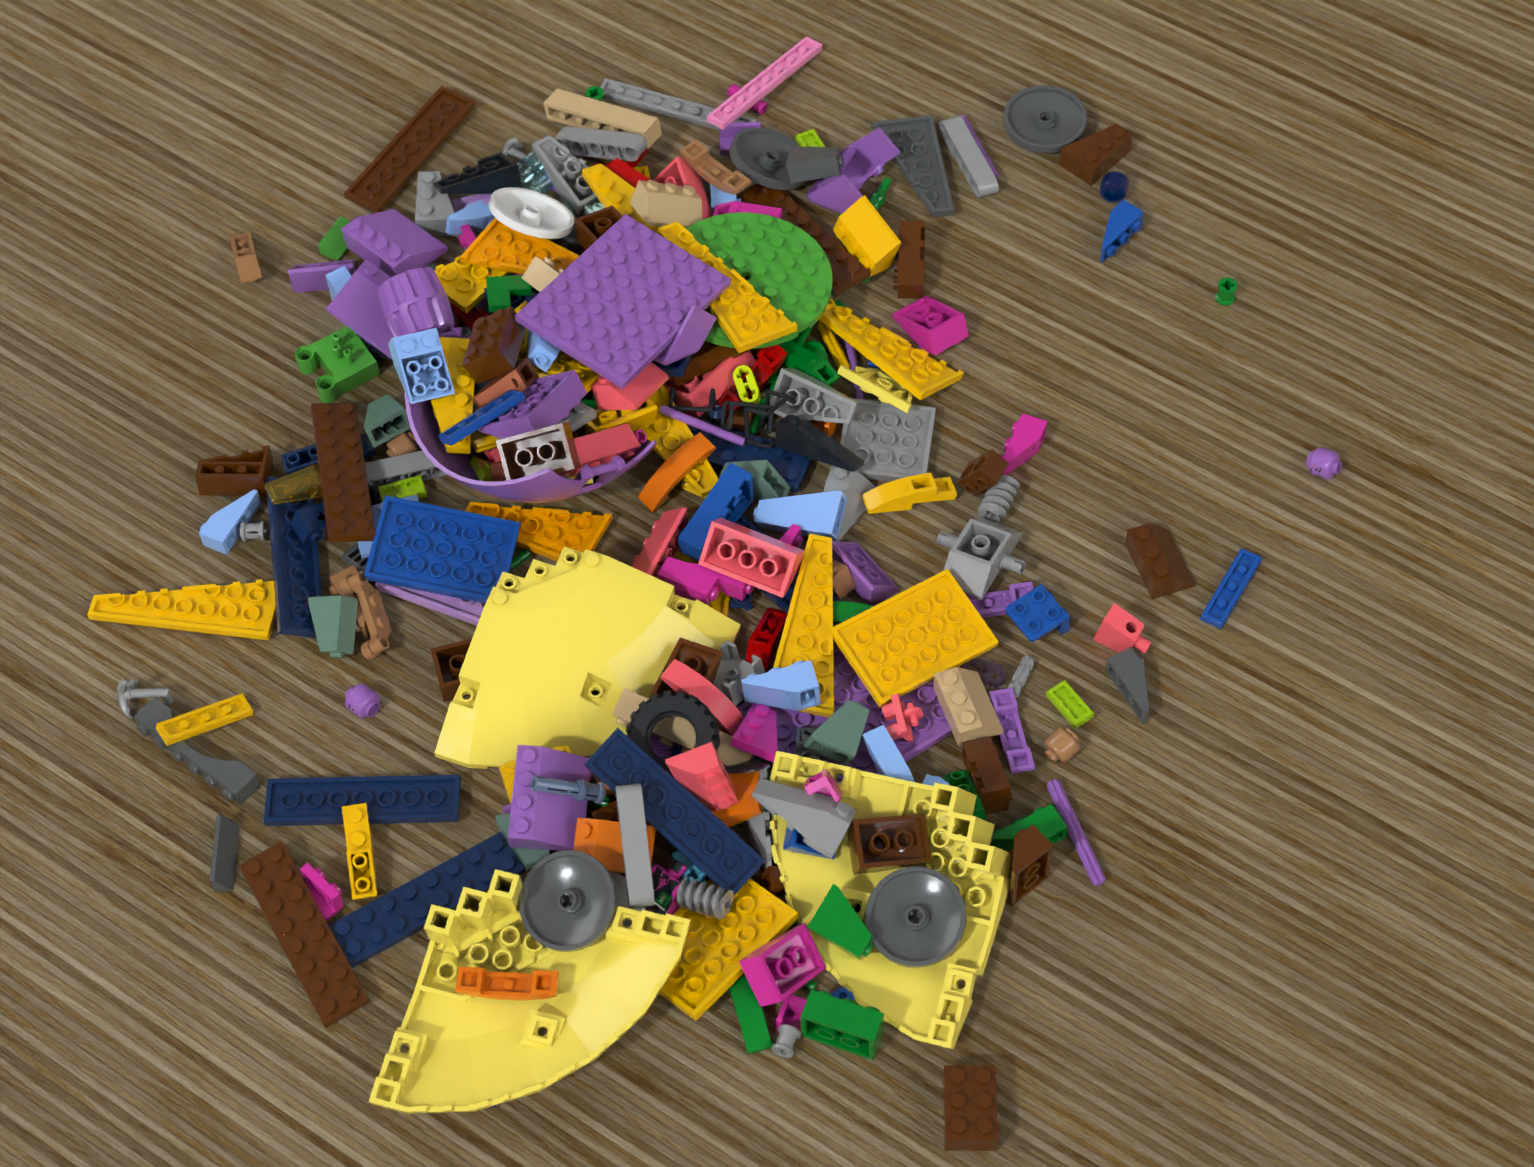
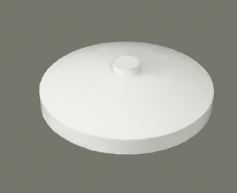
[489,187,574,239]

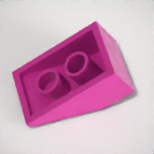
[892,296,969,355]
[739,923,826,1007]

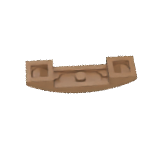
[680,140,752,195]

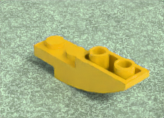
[862,473,957,514]
[342,803,378,900]

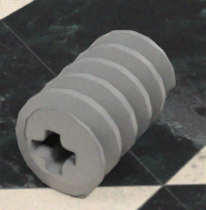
[978,475,1020,524]
[677,877,734,920]

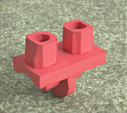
[882,694,923,742]

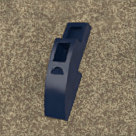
[281,433,375,476]

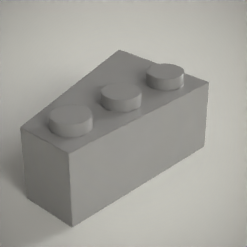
[415,171,458,236]

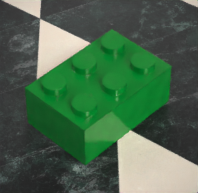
[801,989,884,1060]

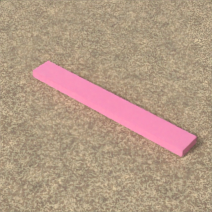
[707,36,823,130]

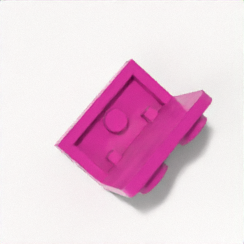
[300,863,344,921]

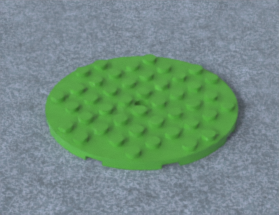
[686,213,833,349]

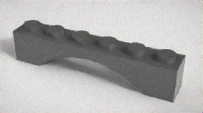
[134,697,260,805]

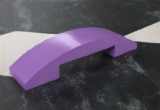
[967,581,1033,618]
[989,687,1035,774]

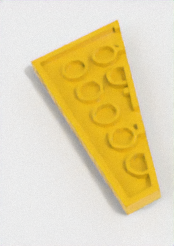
[582,164,660,234]
[434,239,552,313]
[430,337,475,454]

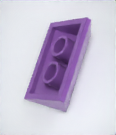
[288,259,357,293]
[832,541,899,606]

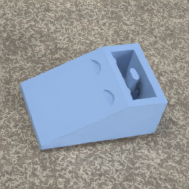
[388,328,455,404]
[741,660,821,711]

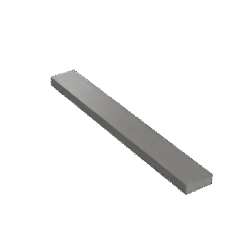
[597,78,757,130]

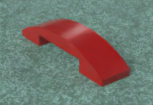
[716,345,788,418]

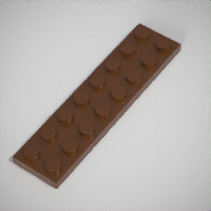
[344,86,476,213]
[736,184,870,297]
[311,402,375,543]
[239,840,370,1028]

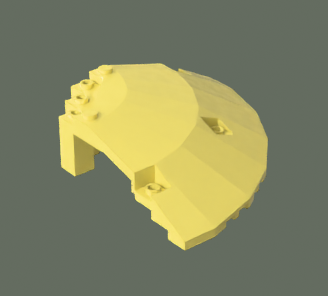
[435,547,740,769]
[770,751,1013,1049]
[369,869,691,1114]

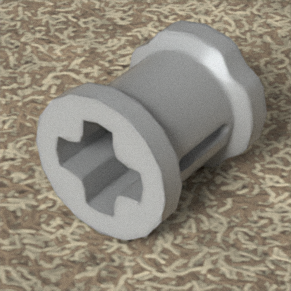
[240,521,267,542]
[771,1024,801,1058]

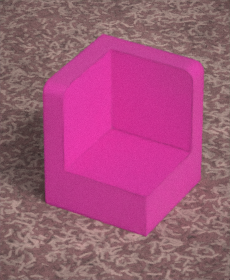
[804,768,842,802]
[776,995,807,1037]

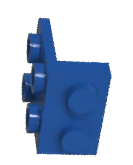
[1005,584,1070,642]

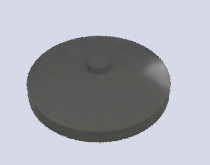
[1003,85,1087,153]
[730,127,806,190]
[519,850,618,952]
[865,866,966,968]

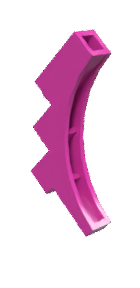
[657,524,803,605]

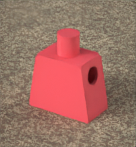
[1093,603,1152,654]

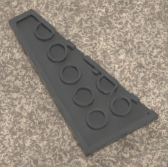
[871,115,954,217]

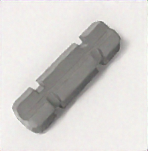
[1008,656,1035,698]

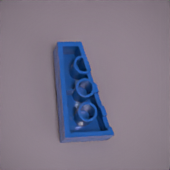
[677,462,753,562]

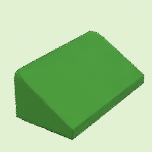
[319,216,350,261]

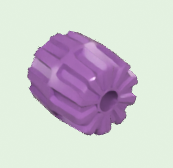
[377,267,455,337]

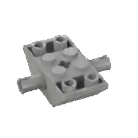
[937,517,1026,600]

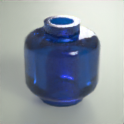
[1100,171,1129,203]

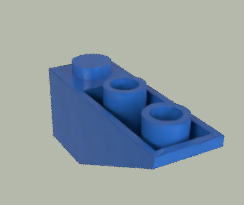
[1100,199,1144,263]

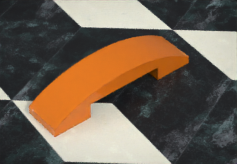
[638,433,716,513]
[455,967,559,1000]

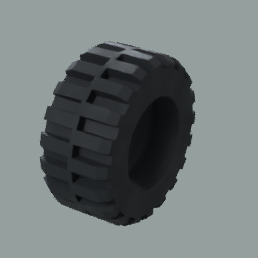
[626,690,720,779]

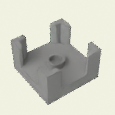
[713,640,765,706]

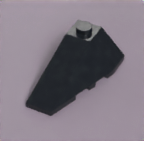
[433,152,522,194]
[775,414,864,472]

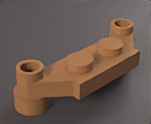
[340,571,392,660]

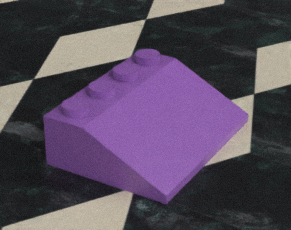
[341,209,448,277]
[326,259,394,360]
[478,370,587,439]
[508,745,590,851]

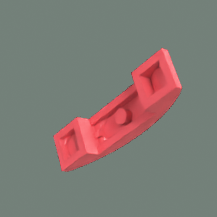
[660,659,744,736]

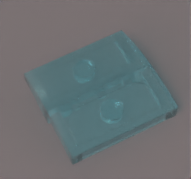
[516,150,554,194]

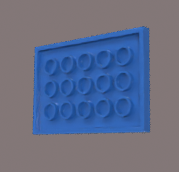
[364,495,521,604]

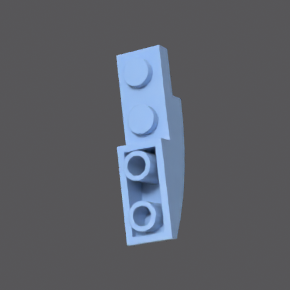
[446,187,519,235]

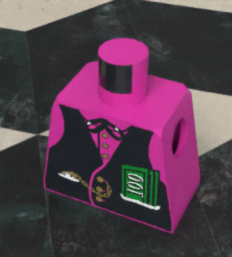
[646,859,687,915]

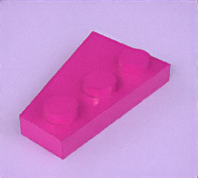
[730,703,777,763]

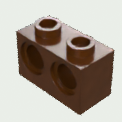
[957,449,1009,496]

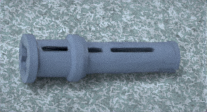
[530,775,606,804]

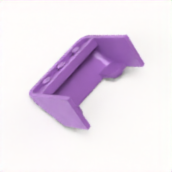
[806,127,901,214]
[654,304,717,365]

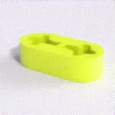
[733,365,761,404]

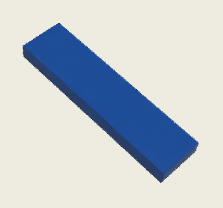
[438,389,526,446]
[1200,548,1262,630]

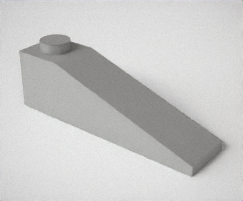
[532,135,601,218]
[770,368,858,424]
[823,465,876,542]
[741,768,772,872]
[751,778,856,858]

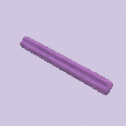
[1047,779,1105,886]

